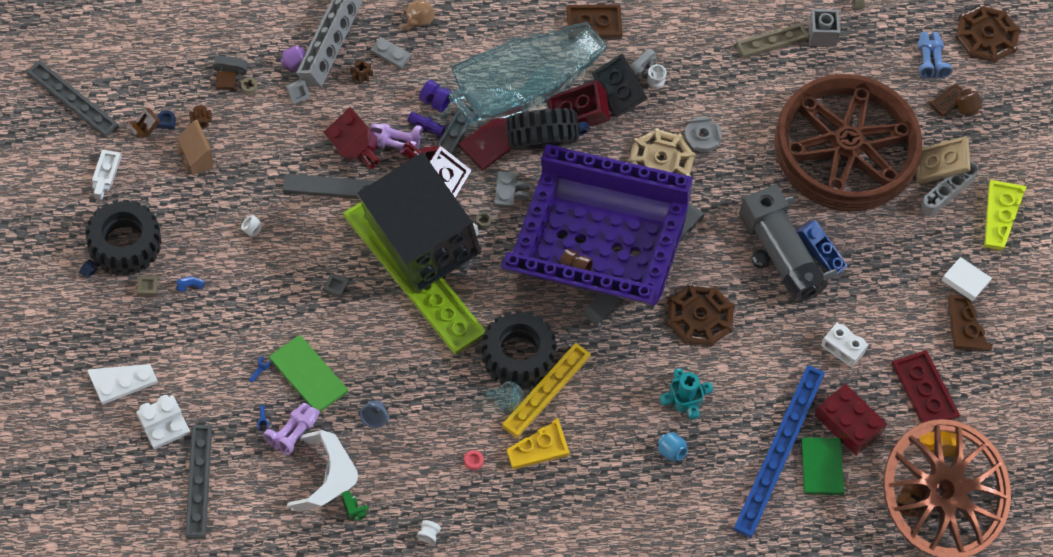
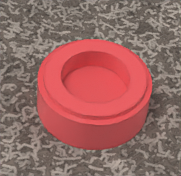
[464,450,484,471]

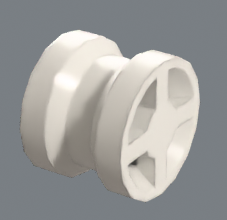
[417,520,441,544]

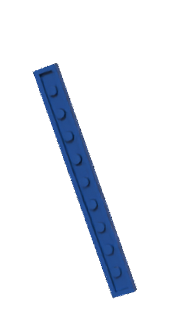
[733,365,825,539]

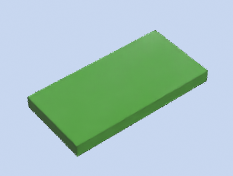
[269,335,348,412]

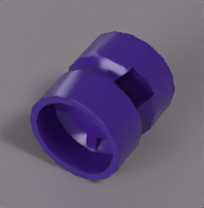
[419,79,453,113]

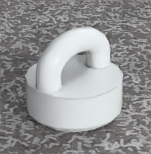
[241,215,262,237]

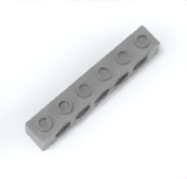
[296,0,363,87]

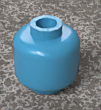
[658,432,688,462]

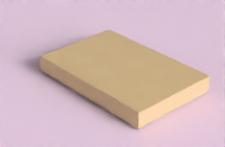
[915,136,970,184]

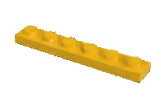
[502,343,591,439]

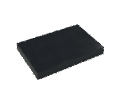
[592,53,648,117]

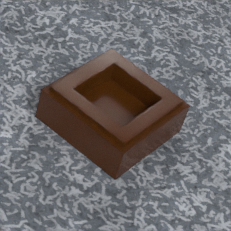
[216,71,236,90]

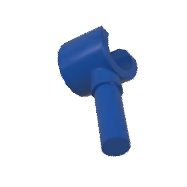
[249,356,270,383]
[257,405,269,431]

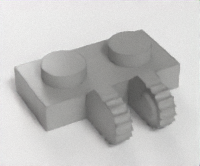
[495,171,531,208]

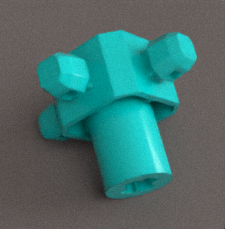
[659,368,714,420]

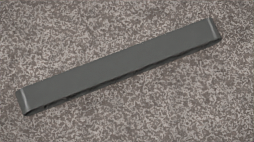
[583,203,705,327]

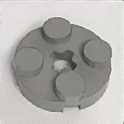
[684,117,722,152]

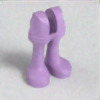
[370,124,422,150]
[263,403,320,455]

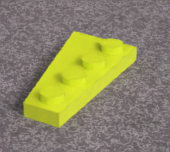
[984,180,1027,251]

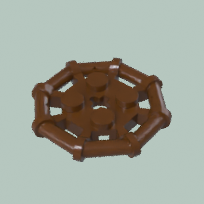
[955,4,1021,63]
[666,283,735,347]

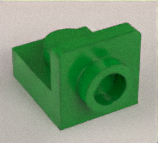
[341,490,369,521]

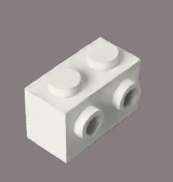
[821,323,869,368]

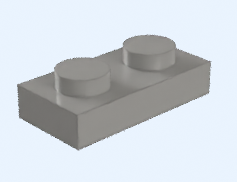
[370,37,411,69]

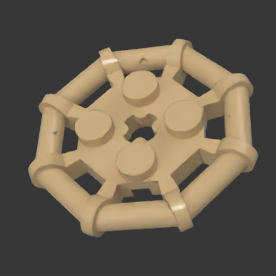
[626,128,696,177]

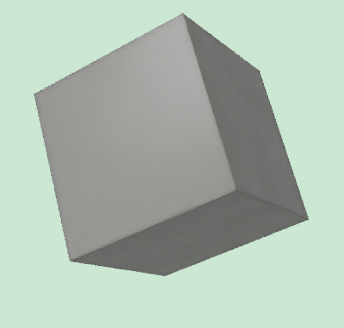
[808,9,840,47]

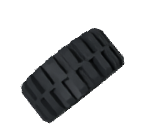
[506,108,579,150]
[85,199,161,275]
[482,311,557,388]

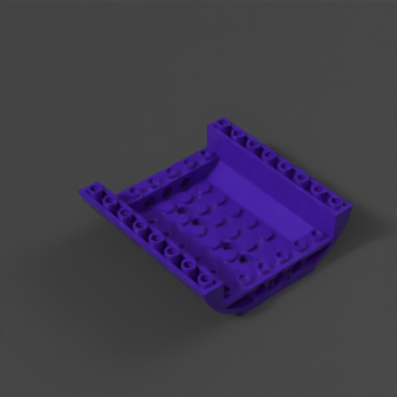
[501,144,693,306]

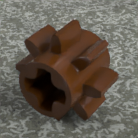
[350,60,373,84]
[189,105,212,128]

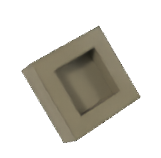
[137,276,158,297]

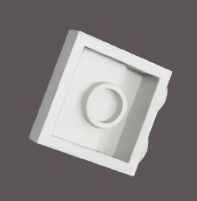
[136,395,190,449]

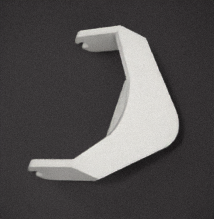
[287,430,358,512]

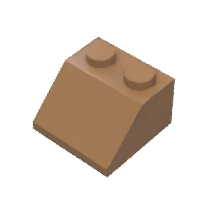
[176,120,213,175]

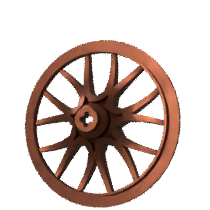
[883,419,1011,557]

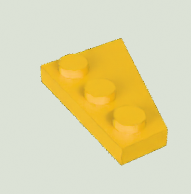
[507,418,570,470]

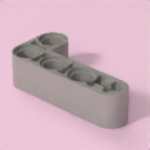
[920,160,978,216]

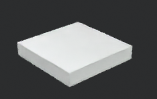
[942,257,992,301]

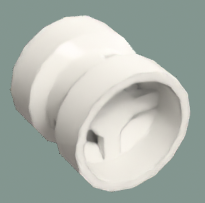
[647,64,667,89]

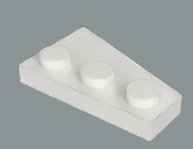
[87,364,158,405]

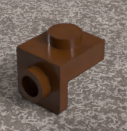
[126,108,160,137]

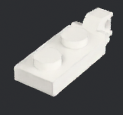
[92,150,121,200]

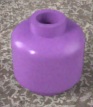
[280,45,306,72]

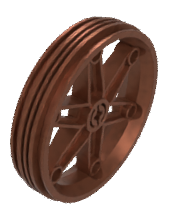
[774,74,922,211]

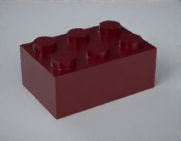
[815,383,887,456]

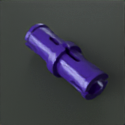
[407,111,446,137]

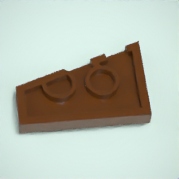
[948,295,992,351]

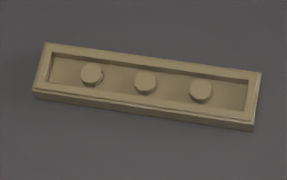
[735,23,809,59]

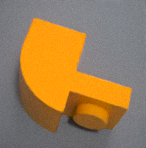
[919,431,956,457]

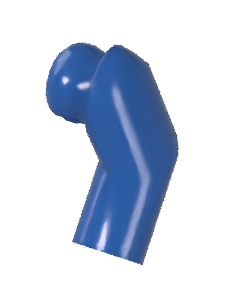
[176,276,205,292]

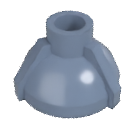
[360,400,389,428]

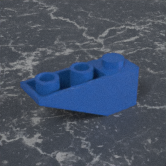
[796,220,848,274]

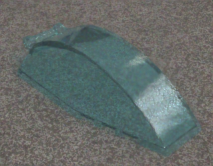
[448,22,607,124]

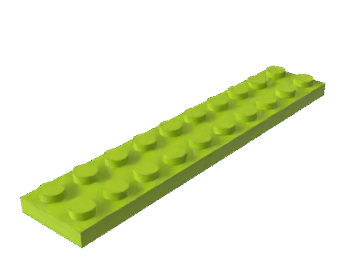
[343,202,486,355]

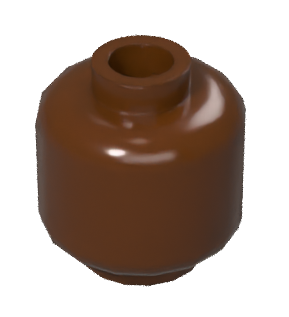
[956,88,982,117]

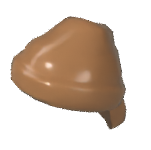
[402,1,435,31]

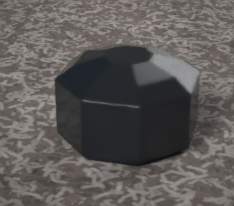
[751,249,770,269]

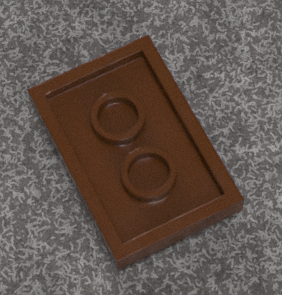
[566,4,623,39]

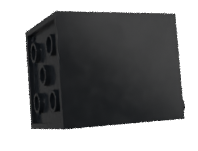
[357,152,482,293]

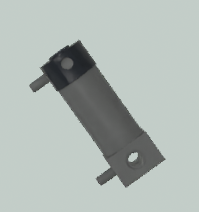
[739,184,838,303]

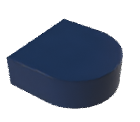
[156,110,176,129]

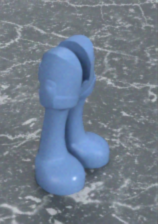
[918,32,952,78]

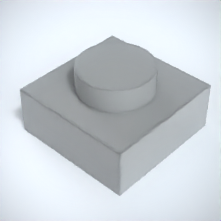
[286,79,310,104]

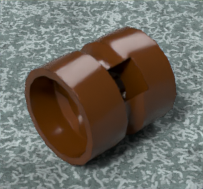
[559,248,593,271]
[896,485,926,518]

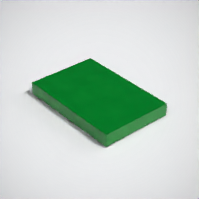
[801,437,844,495]

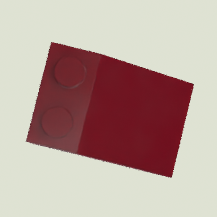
[547,80,610,127]

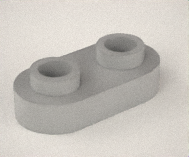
[631,48,657,78]

